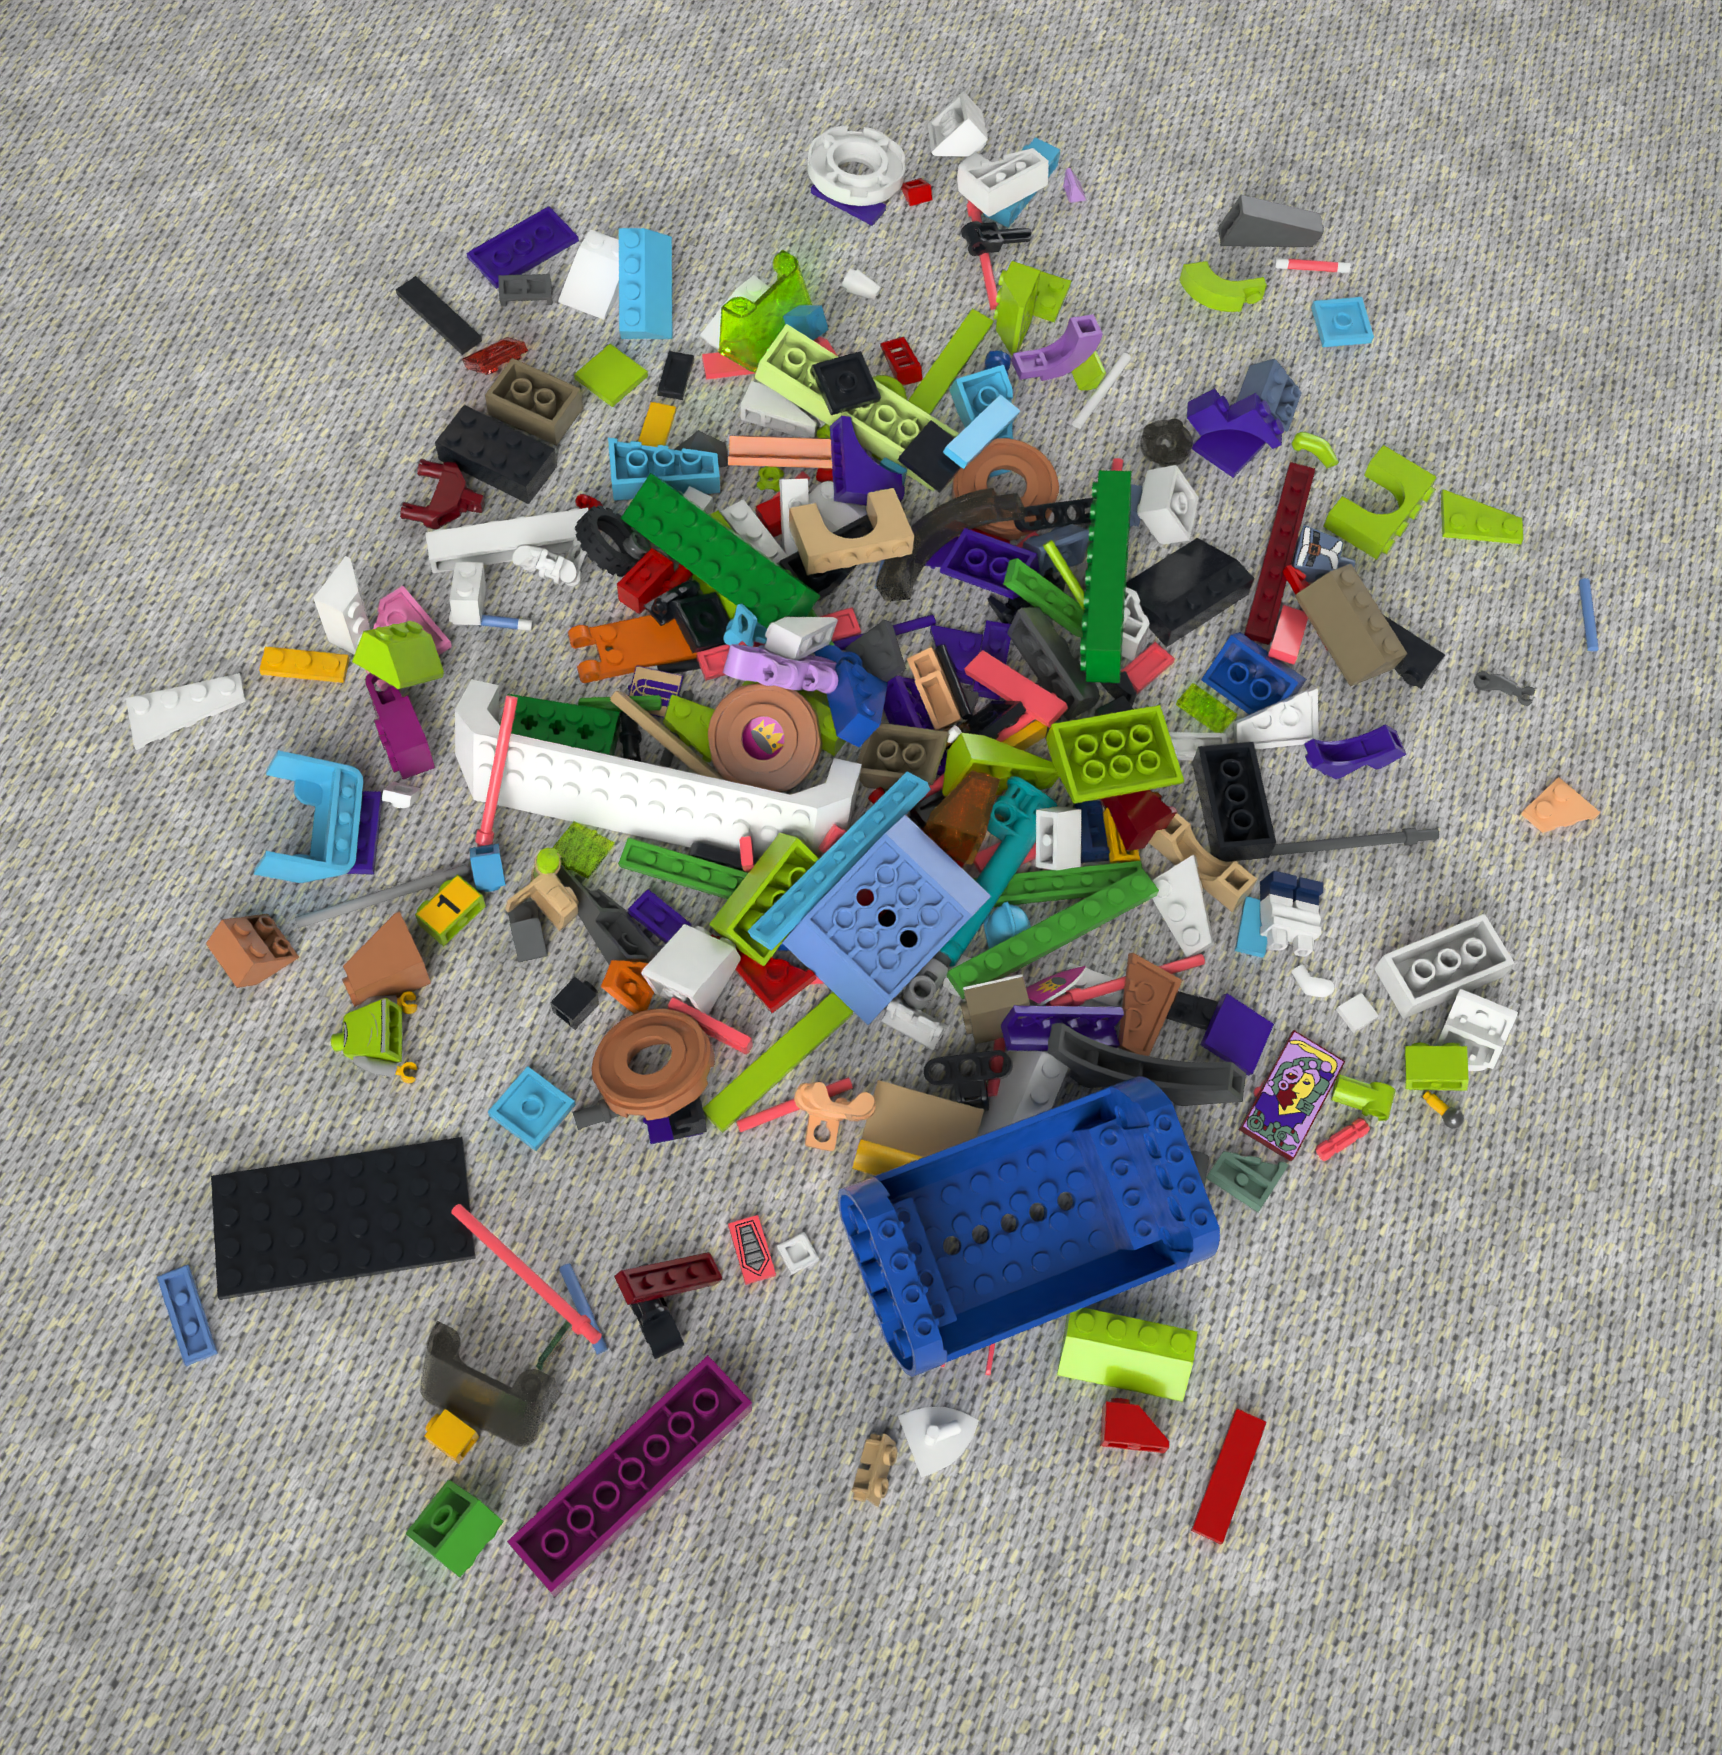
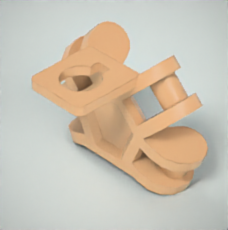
[794,1082,876,1151]

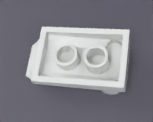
[809,481,867,533]

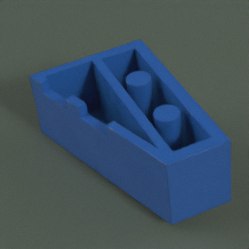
[826,660,888,747]

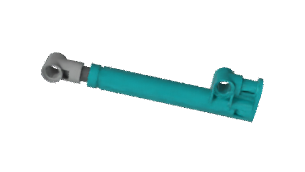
[904,776,1058,1009]

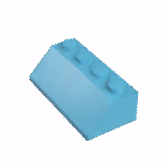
[619,228,672,339]

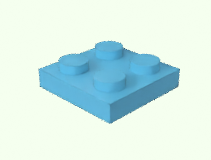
[1311,297,1374,347]
[488,1066,576,1151]

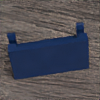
[1072,800,1110,863]

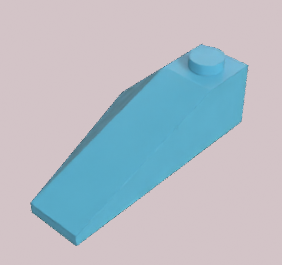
[949,365,1014,478]

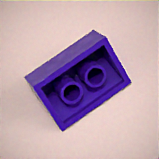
[940,528,1040,599]

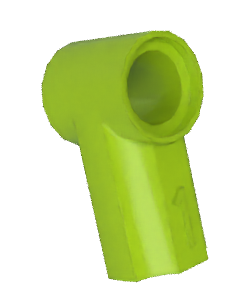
[1331,1074,1396,1121]

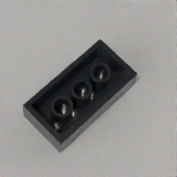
[435,405,557,504]
[1192,742,1276,862]

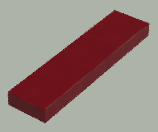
[614,1252,723,1305]

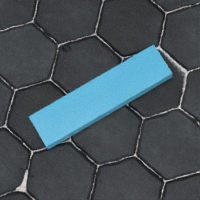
[943,395,1021,469]

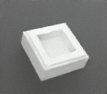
[1336,993,1379,1033]
[777,1232,819,1275]

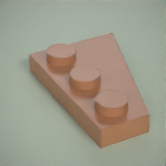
[1118,953,1182,1056]

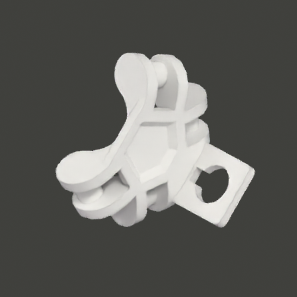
[512,539,587,587]

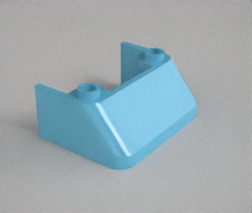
[254,750,363,883]

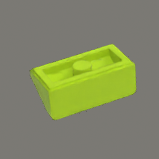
[1071,350,1106,391]

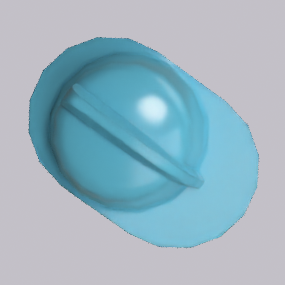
[984,902,1031,949]

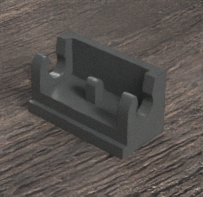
[498,274,553,306]

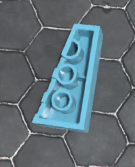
[608,437,720,501]

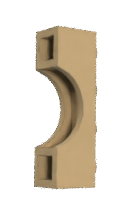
[1148,813,1257,912]

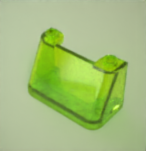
[719,250,813,373]

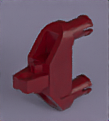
[400,459,485,530]

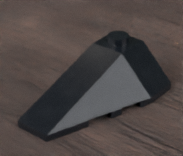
[779,515,874,601]

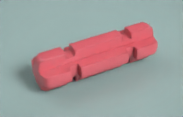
[1315,1118,1370,1161]

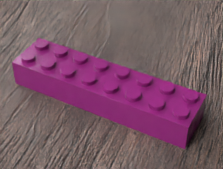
[507,1355,752,1598]

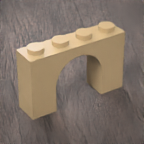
[789,488,914,575]

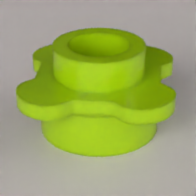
[757,466,784,492]

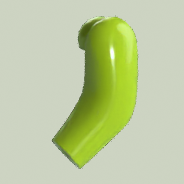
[1291,432,1339,469]

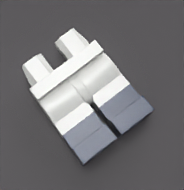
[1260,870,1324,957]

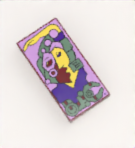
[1238,1030,1345,1161]

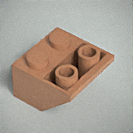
[206,914,299,988]

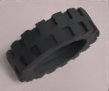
[575,506,645,577]

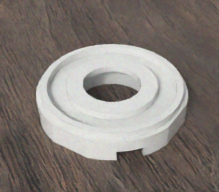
[807,125,906,206]

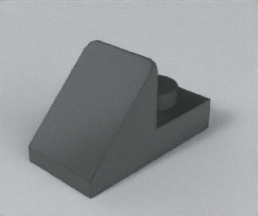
[508,901,548,963]

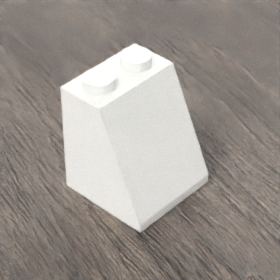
[641,924,741,1015]

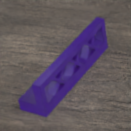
[883,676,947,776]
[1000,1005,1124,1051]

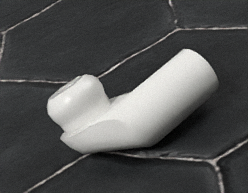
[1291,965,1335,997]

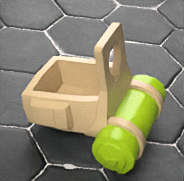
[505,848,579,931]

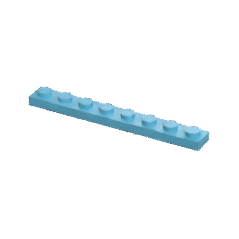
[748,771,931,951]

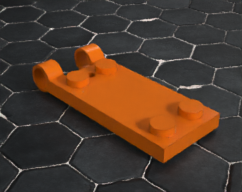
[568,615,697,683]

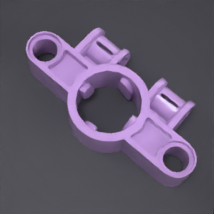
[723,644,838,694]

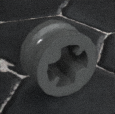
[623,531,651,560]

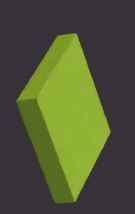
[574,344,648,407]

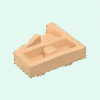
[1521,777,1601,833]

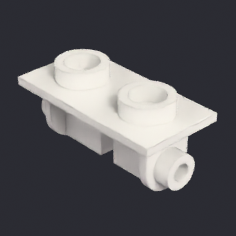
[881,997,948,1050]

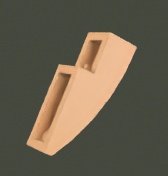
[907,647,962,730]

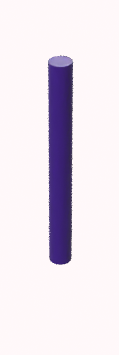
[833,614,936,651]

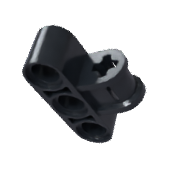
[924,1050,1013,1111]
[630,1263,684,1359]

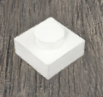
[382,782,421,808]

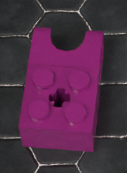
[365,673,435,780]

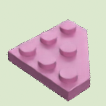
[366,586,452,691]

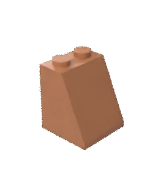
[342,911,431,1007]

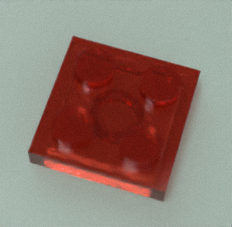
[462,337,528,375]

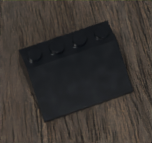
[1126,538,1255,647]

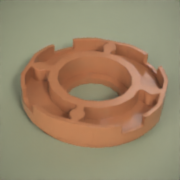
[952,438,1059,540]
[708,683,823,792]
[592,1009,715,1120]

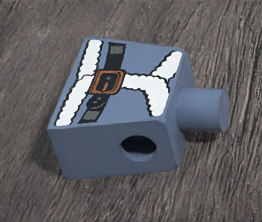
[1292,525,1356,583]

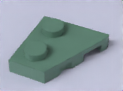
[1206,1151,1288,1212]

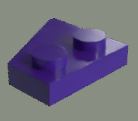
[930,625,983,685]

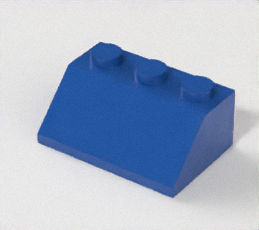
[1201,632,1307,715]

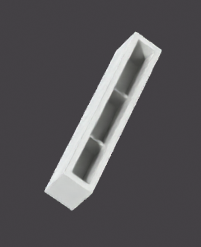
[425,508,588,573]

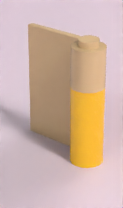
[852,1080,984,1176]

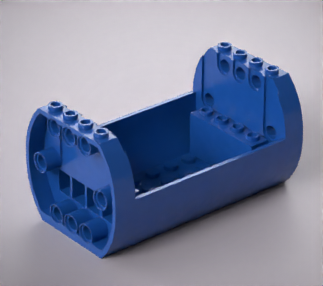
[838,1076,1220,1377]

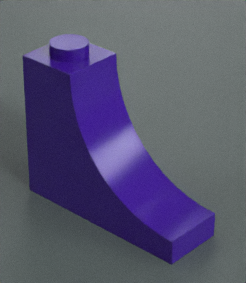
[830,416,905,506]

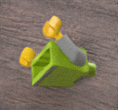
[331,991,417,1083]

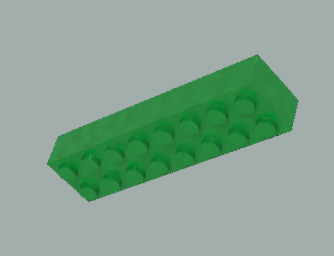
[1080,470,1132,683]
[620,473,820,629]

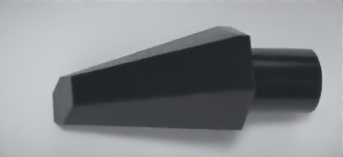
[987,596,1017,624]

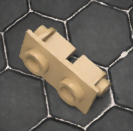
[851,1434,897,1507]

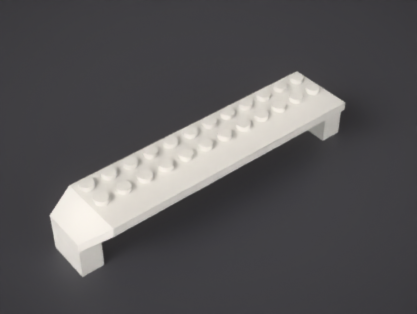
[455,679,862,859]

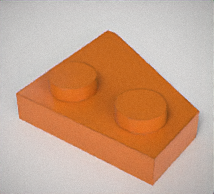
[601,960,654,1014]

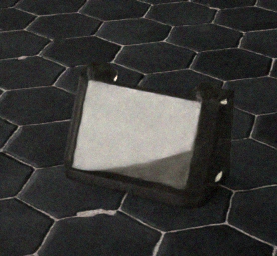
[420,1321,561,1448]

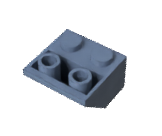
[1236,358,1302,432]

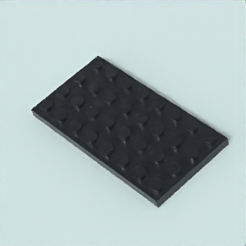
[211,1137,476,1300]

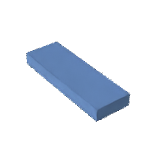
[157,1264,218,1366]

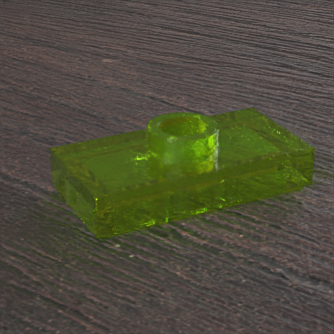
[1176,683,1238,733]

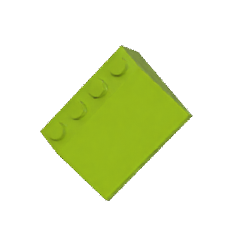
[1046,705,1184,804]

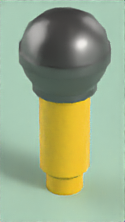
[1423,1091,1464,1129]

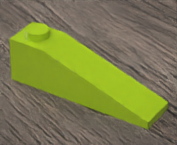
[942,733,1059,799]

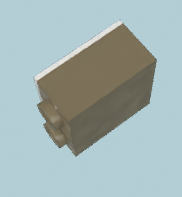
[960,974,1030,1045]

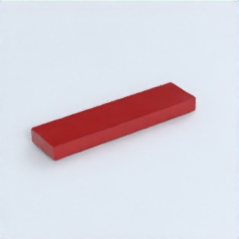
[1191,1409,1267,1544]

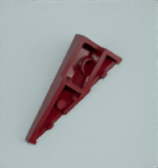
[1104,790,1177,851]

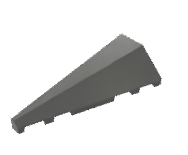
[557,858,664,965]

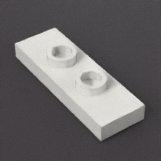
[779,478,809,556]

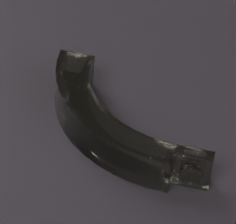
[876,488,1026,602]

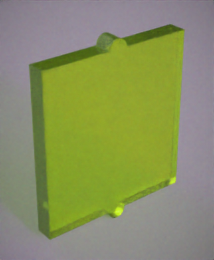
[552,821,615,879]

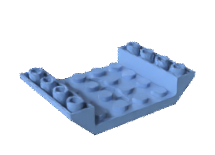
[782,815,991,1025]

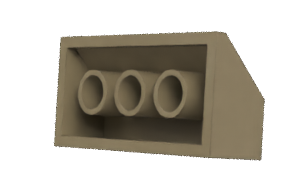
[1295,564,1407,687]

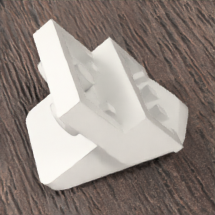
[1436,989,1518,1071]

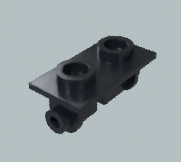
[644,580,700,626]

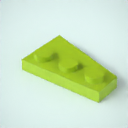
[1441,489,1524,544]

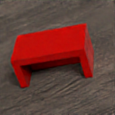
[617,548,674,615]

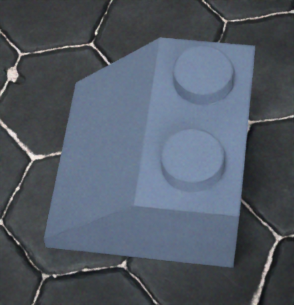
[1022,524,1089,577]

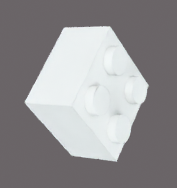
[1137,465,1199,544]

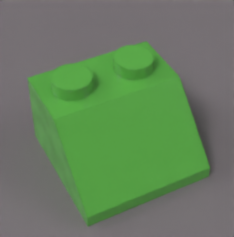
[405,1479,504,1577]

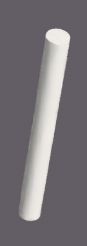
[1072,353,1131,429]

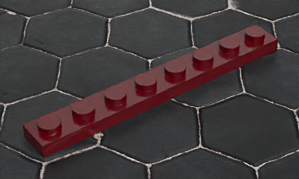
[1244,462,1315,645]

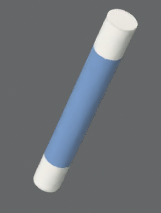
[449,611,533,631]

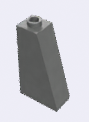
[1218,194,1324,247]

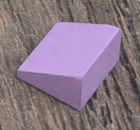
[1063,168,1086,203]

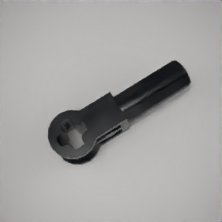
[960,221,1032,256]

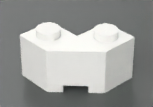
[1122,587,1150,661]

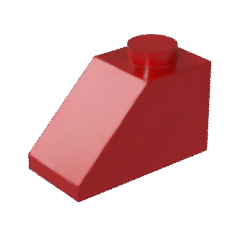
[1100,1398,1170,1453]

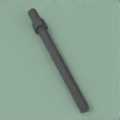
[1271,828,1439,856]

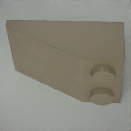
[856,723,950,791]

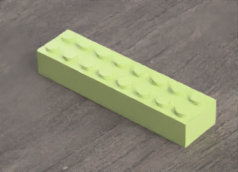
[754,324,959,492]

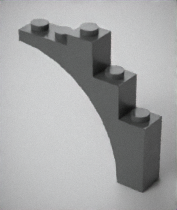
[1048,1023,1246,1106]

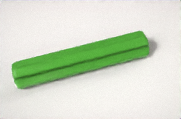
[578,695,662,712]

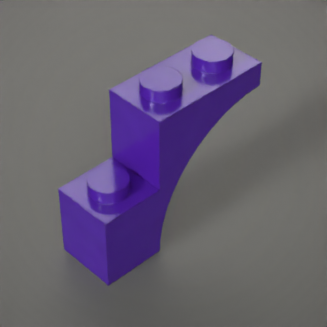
[1187,388,1284,449]
[1304,724,1407,779]

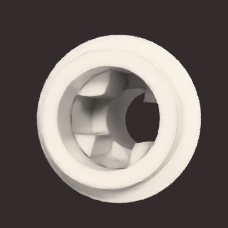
[842,268,881,301]

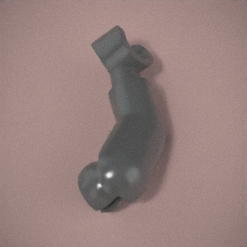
[1473,671,1535,706]

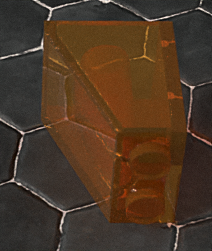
[923,770,1000,865]

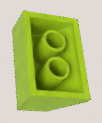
[993,261,1041,356]
[352,621,444,689]

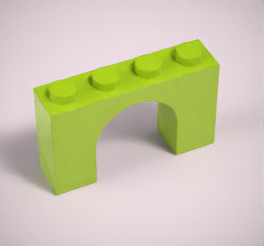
[1323,445,1437,560]

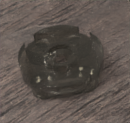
[1140,418,1193,467]

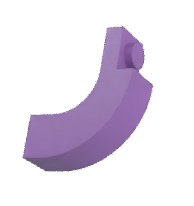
[1011,314,1103,381]

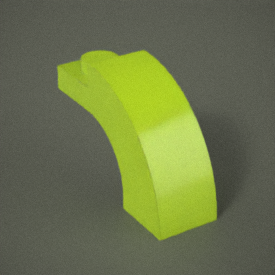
[1179,261,1267,312]

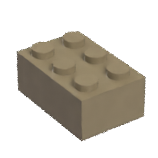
[485,358,583,446]

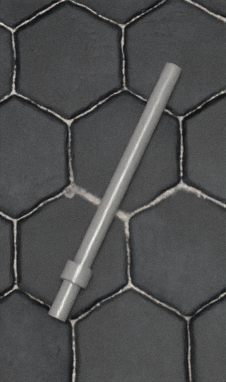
[295,864,470,929]

